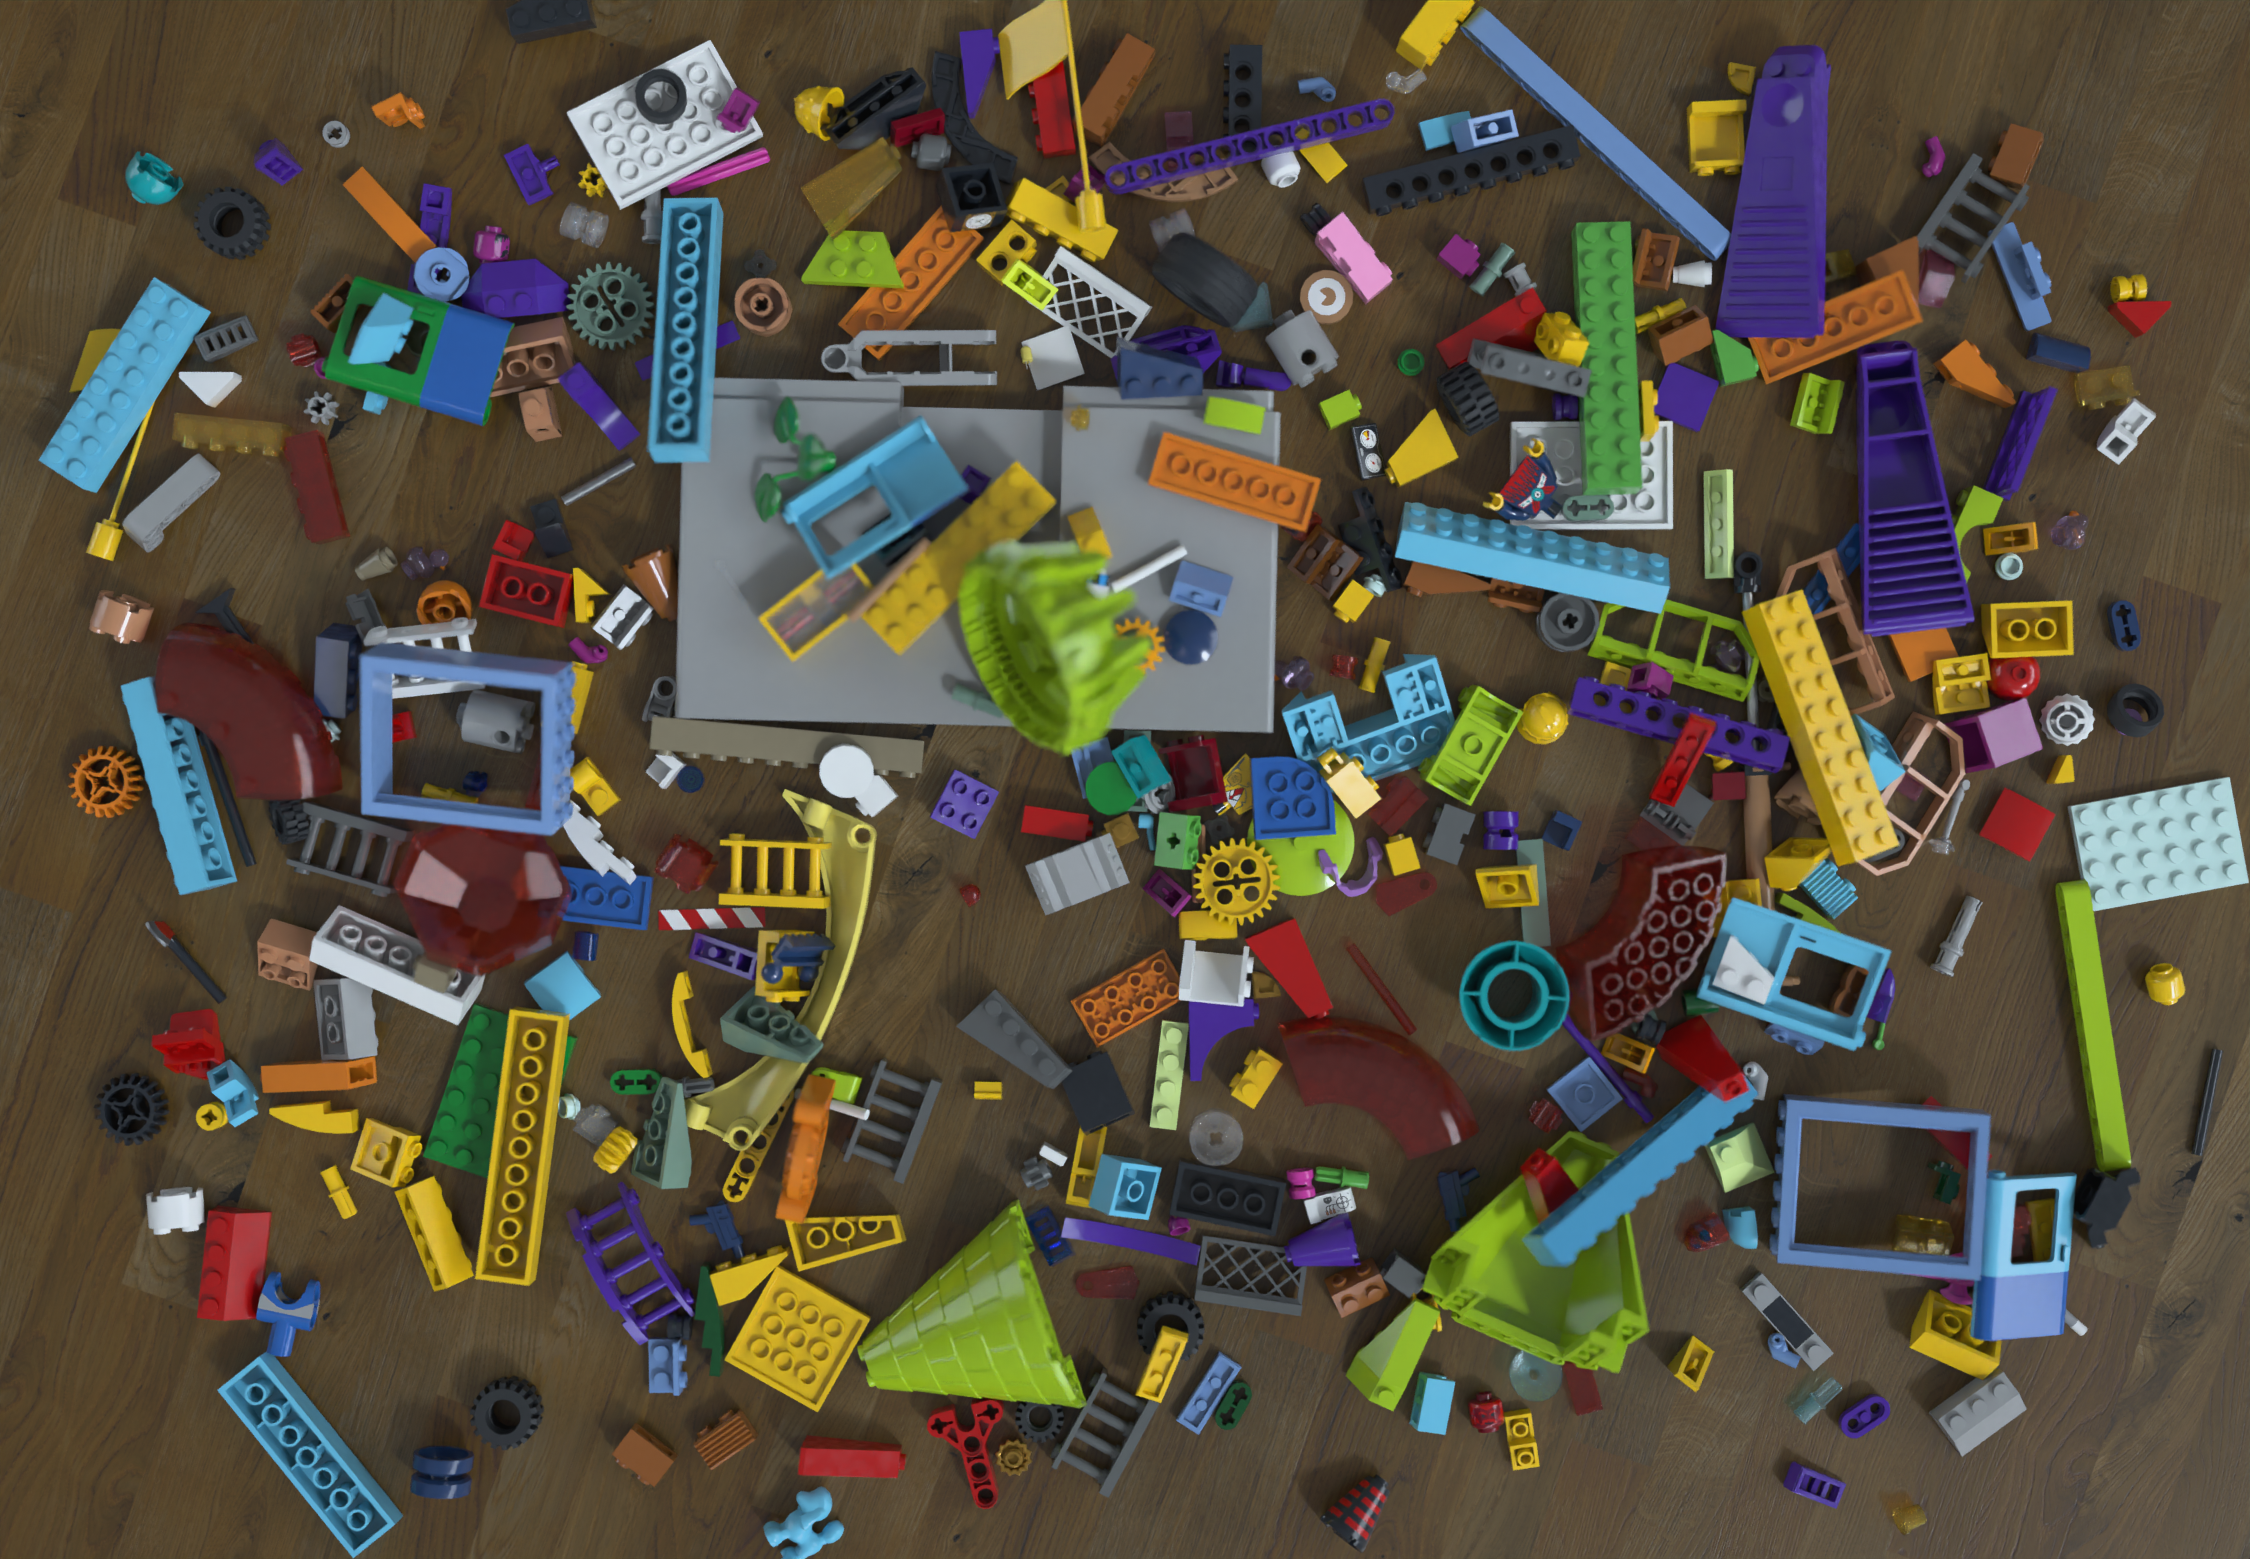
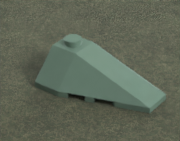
[720,986,823,1064]
[631,1077,692,1189]

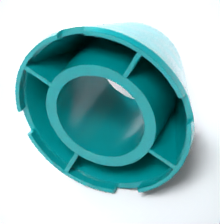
[1459,941,1569,1051]

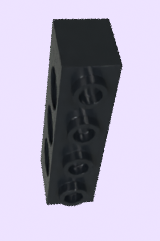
[1223,45,1262,157]

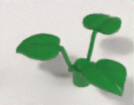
[755,396,836,523]

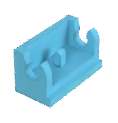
[1409,1371,1455,1435]

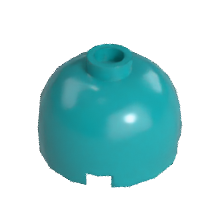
[125,151,183,205]

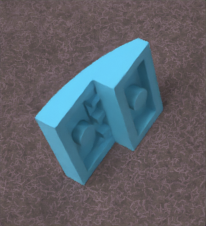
[524,951,601,1020]

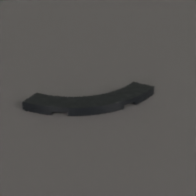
[932,51,1018,185]

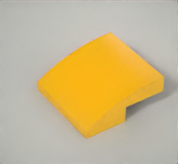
[1933,653,1991,715]

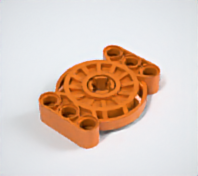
[776,1074,836,1224]

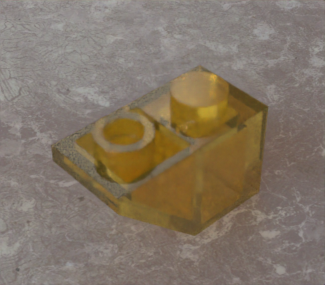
[1825,249,1857,286]

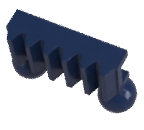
[761,933,835,984]

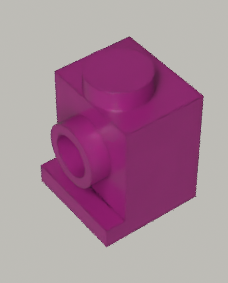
[1627,662,1674,699]

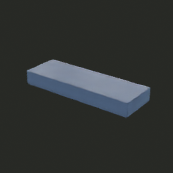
[1176,1351,1242,1435]

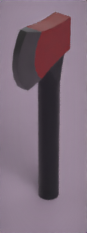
[145,921,227,1004]

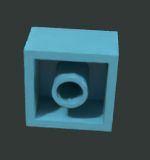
[1089,1154,1162,1220]

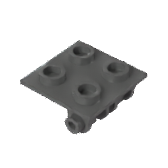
[1639,783,1714,847]

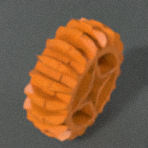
[68,746,144,818]

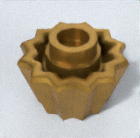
[995,1439,1032,1476]

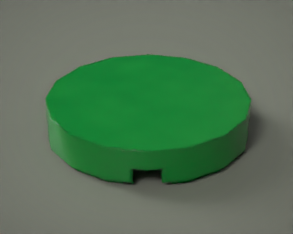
[1086,762,1137,815]

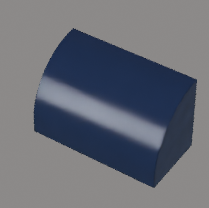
[2026,333,2091,374]

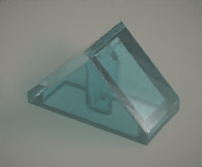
[1230,282,1273,332]

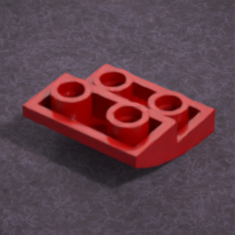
[1979,788,2056,862]

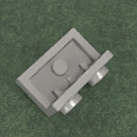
[591,584,654,650]

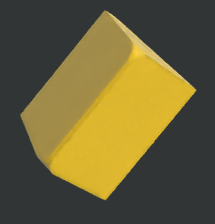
[2046,755,2075,784]

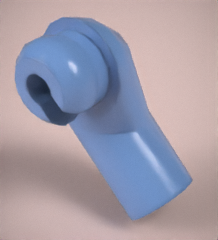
[1297,77,1336,102]
[1768,1333,1801,1369]

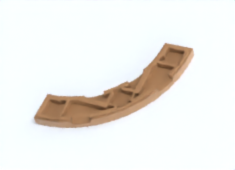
[1088,141,1238,202]

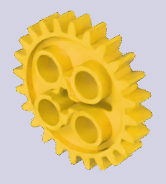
[1193,838,1280,925]

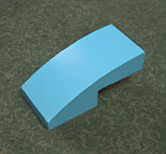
[1418,111,1471,151]

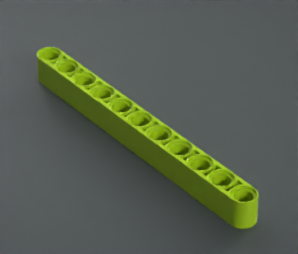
[2055,879,2131,1172]

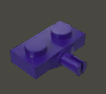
[504,144,560,206]

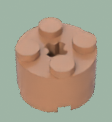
[735,278,792,337]
[89,590,154,644]

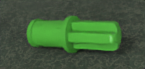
[1315,1166,1369,1189]

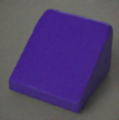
[958,464,991,505]

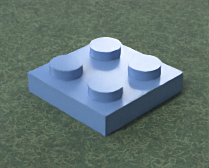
[1546,1056,1623,1132]

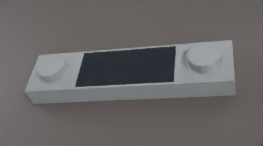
[1740,1272,1834,1371]

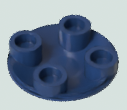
[1163,610,1218,665]

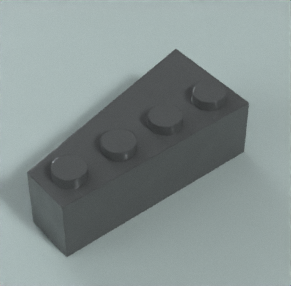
[956,989,1073,1089]

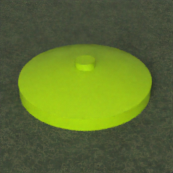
[1247,801,1354,896]

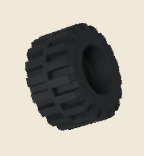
[194,187,271,260]
[1436,361,1499,436]
[1137,1291,1204,1364]
[470,1376,544,1450]

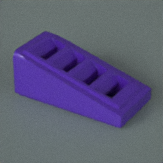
[1783,1462,1846,1509]

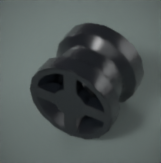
[1299,203,1332,237]
[1635,1013,1667,1046]
[667,1313,693,1341]

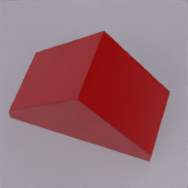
[2108,301,2171,338]

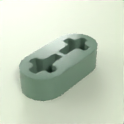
[1561,495,1614,521]

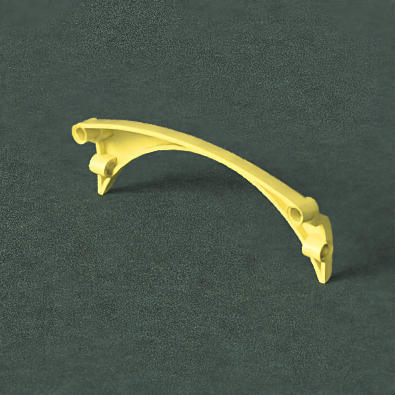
[684,789,877,1151]

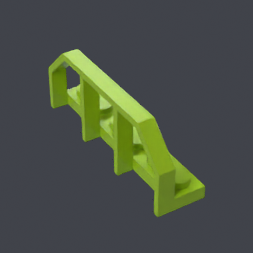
[1588,599,1760,702]

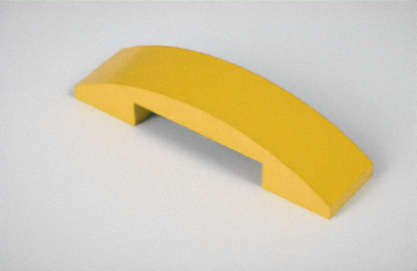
[672,970,713,1078]

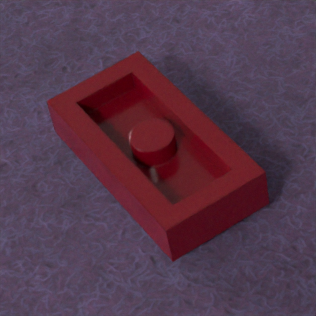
[890,107,945,148]

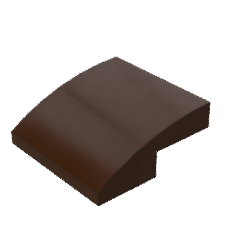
[1287,524,1364,601]

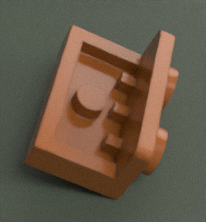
[1632,228,1680,291]
[1487,578,1545,613]
[1324,1258,1390,1318]

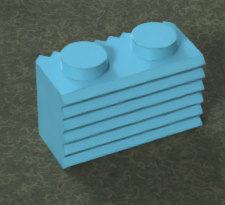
[1799,858,1858,919]

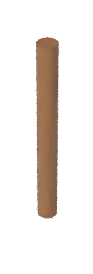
[846,537,931,623]

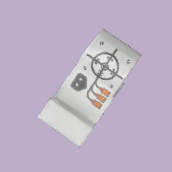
[1303,1186,1357,1224]

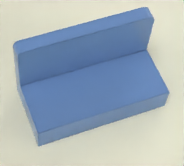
[1169,561,1233,617]

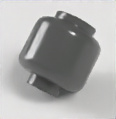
[911,133,951,171]

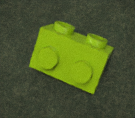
[1790,373,1845,434]

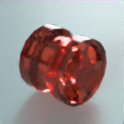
[1329,654,1359,680]

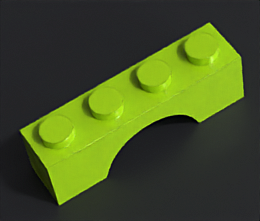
[1951,485,2003,583]

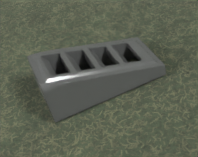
[194,315,259,363]

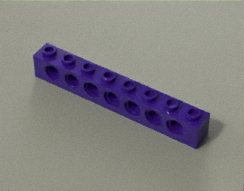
[1566,676,1790,773]

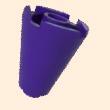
[1284,1212,1361,1266]

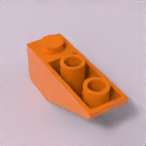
[1933,339,2017,408]

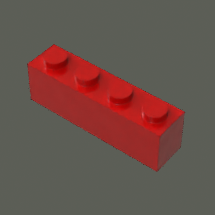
[1028,60,1076,159]

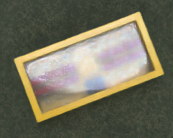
[758,563,874,662]

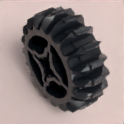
[93,1073,170,1146]

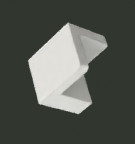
[646,752,686,789]

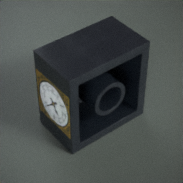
[936,163,1008,233]

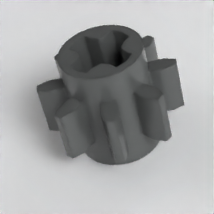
[1020,1156,1053,1191]

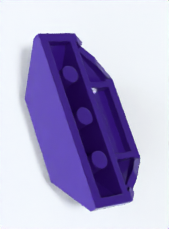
[461,259,571,318]
[1111,325,1222,380]

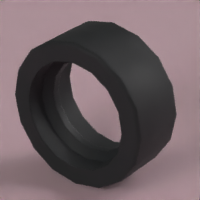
[635,69,687,125]
[2107,683,2164,738]

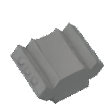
[1025,833,1130,915]

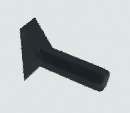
[195,588,254,652]

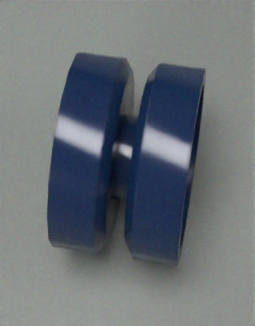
[410,1446,474,1499]

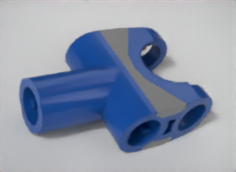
[256,1271,320,1357]

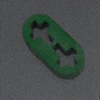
[1215,1380,1252,1430]

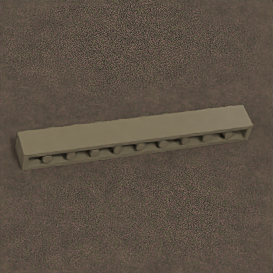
[650,717,924,778]

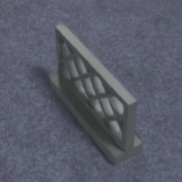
[1193,1236,1307,1316]

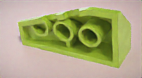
[1346,1299,1440,1411]

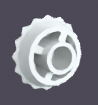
[2039,694,2095,746]

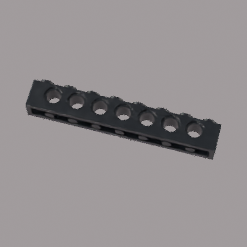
[1361,125,1581,217]

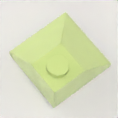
[1704,1122,1774,1193]

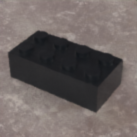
[1169,1157,1286,1236]

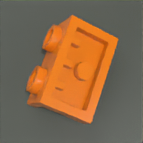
[372,92,425,129]

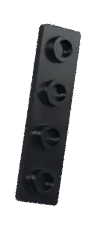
[1338,487,1402,592]

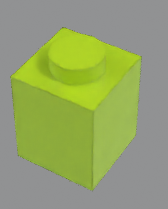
[1318,390,1362,430]

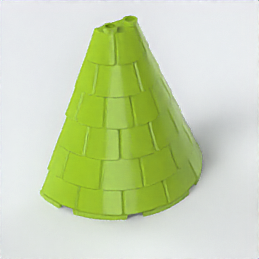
[857,1199,1087,1408]

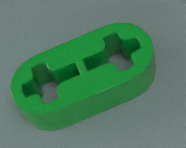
[610,1069,662,1095]

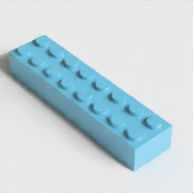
[39,277,211,493]
[121,675,237,895]
[218,1352,403,1558]

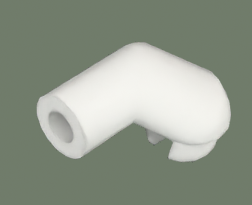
[1743,1062,1768,1100]

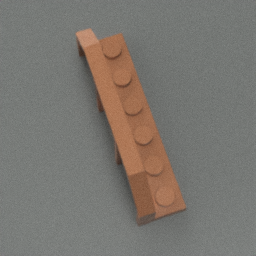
[1775,548,1895,716]
[1855,712,1965,876]

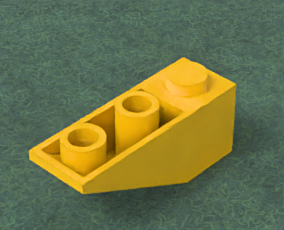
[710,1245,791,1306]

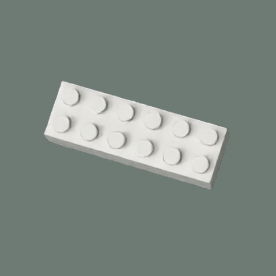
[309,905,486,1025]

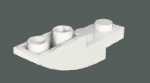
[563,800,637,885]

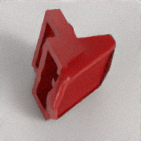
[151,1009,226,1080]

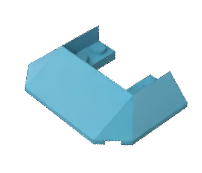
[1282,654,1455,794]

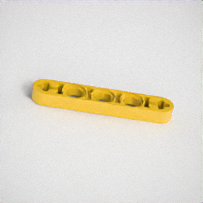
[723,1088,795,1202]

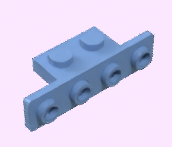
[1988,222,2051,331]

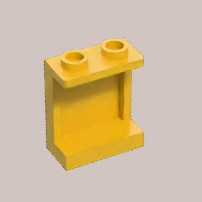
[1687,100,1747,176]
[755,930,815,1002]

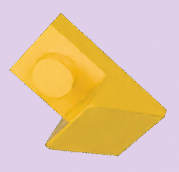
[573,568,611,623]

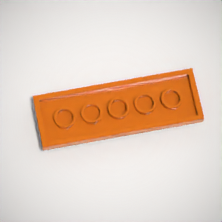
[838,206,985,361]
[1748,270,1923,384]
[1148,432,1321,533]

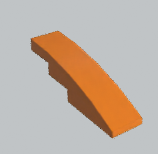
[343,166,438,263]

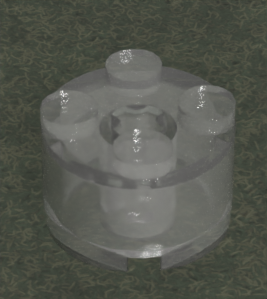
[1189,1108,1243,1166]

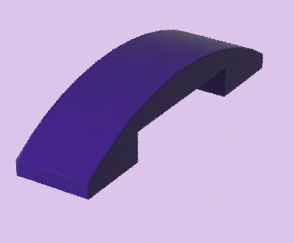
[407,183,452,294]

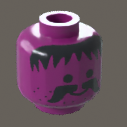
[473,225,510,264]

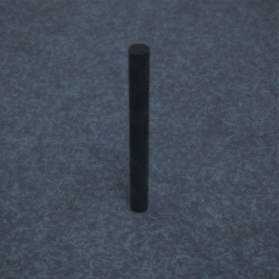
[2191,1049,2223,1156]

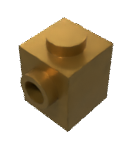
[1101,813,1139,848]

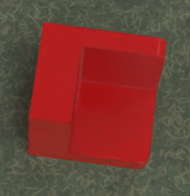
[492,520,535,562]

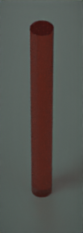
[1346,943,1417,1035]

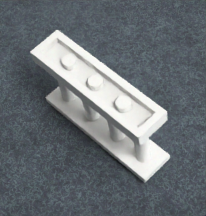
[364,617,486,699]

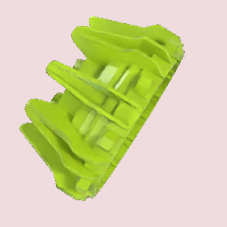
[958,540,1151,755]

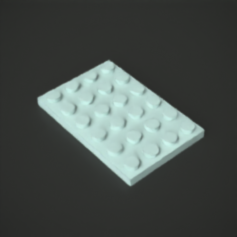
[2067,777,2249,911]

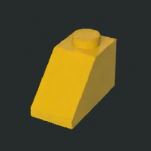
[1067,507,1113,560]

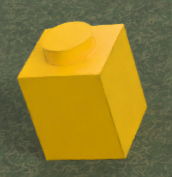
[1332,580,1374,623]
[1383,833,1420,876]

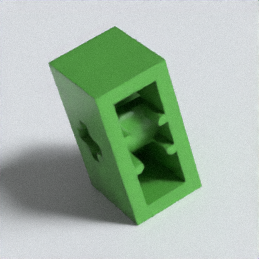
[1154,812,1202,869]

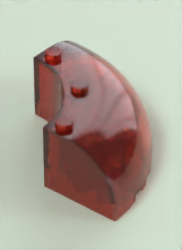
[156,622,343,800]
[1556,846,1726,1042]
[1277,1016,1480,1160]

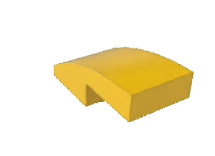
[1295,128,1348,183]
[1179,911,1237,940]
[1504,1408,1540,1471]

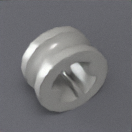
[323,121,350,148]

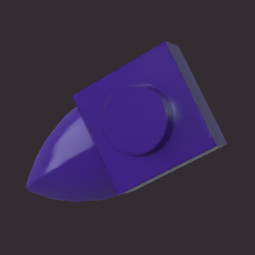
[1866,968,1895,1024]

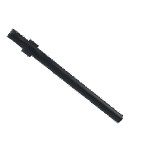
[194,712,257,867]

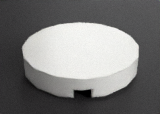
[820,744,874,798]

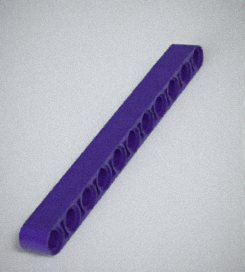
[1105,99,1394,194]

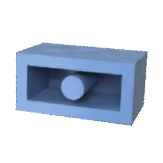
[1451,110,1519,153]

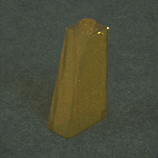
[801,137,903,240]

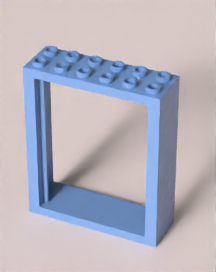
[361,642,576,835]
[1769,1094,1990,1280]

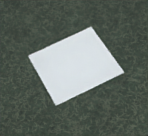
[1021,325,1085,390]

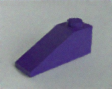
[959,29,1000,119]
[254,138,303,186]
[689,932,758,980]

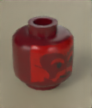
[1468,1391,1505,1433]

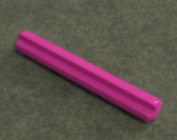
[667,147,770,196]

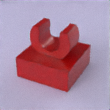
[392,711,417,743]

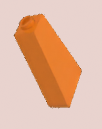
[260,1056,377,1093]

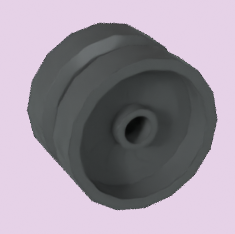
[1535,593,1599,652]

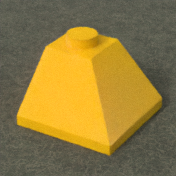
[1764,837,1832,891]

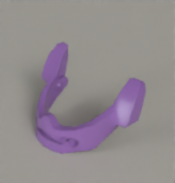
[1318,837,1383,897]

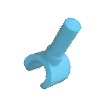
[1138,813,1156,851]

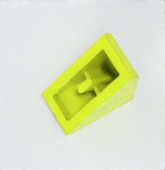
[1001,259,1059,311]

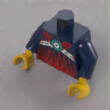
[1483,438,1563,521]

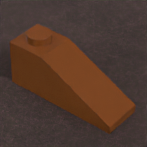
[1402,561,1491,598]

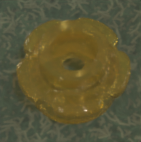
[1071,405,1090,432]

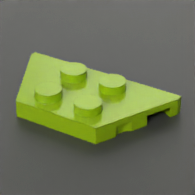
[801,230,904,288]

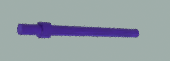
[1562,1013,1654,1123]

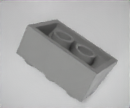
[313,977,378,1060]
[1929,1367,2026,1456]

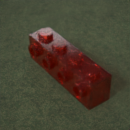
[284,430,350,545]

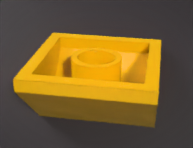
[1476,864,1539,908]

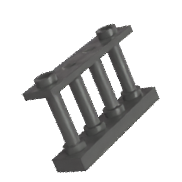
[1917,153,2030,283]
[1467,338,1592,397]
[286,802,414,897]
[841,1058,943,1184]
[1050,1367,1159,1498]

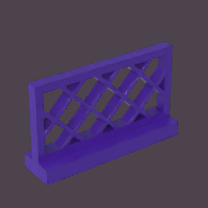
[1983,387,2058,501]

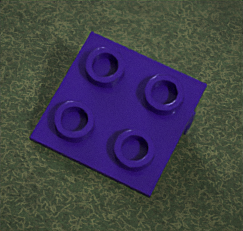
[930,769,999,839]

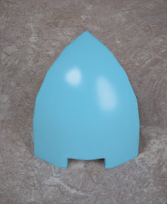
[1723,1206,1758,1249]

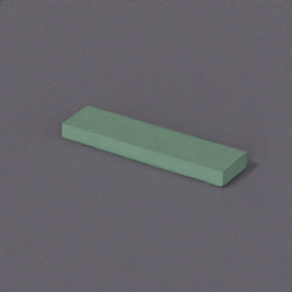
[1515,839,1551,947]

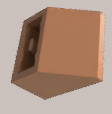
[258,919,318,991]

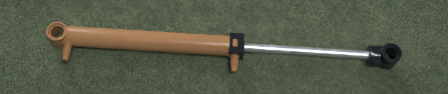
[1733,552,1800,994]

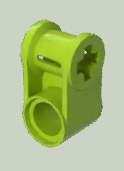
[811,1067,863,1104]

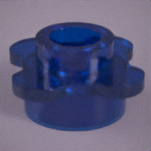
[463,771,487,798]

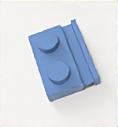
[1071,737,1114,799]

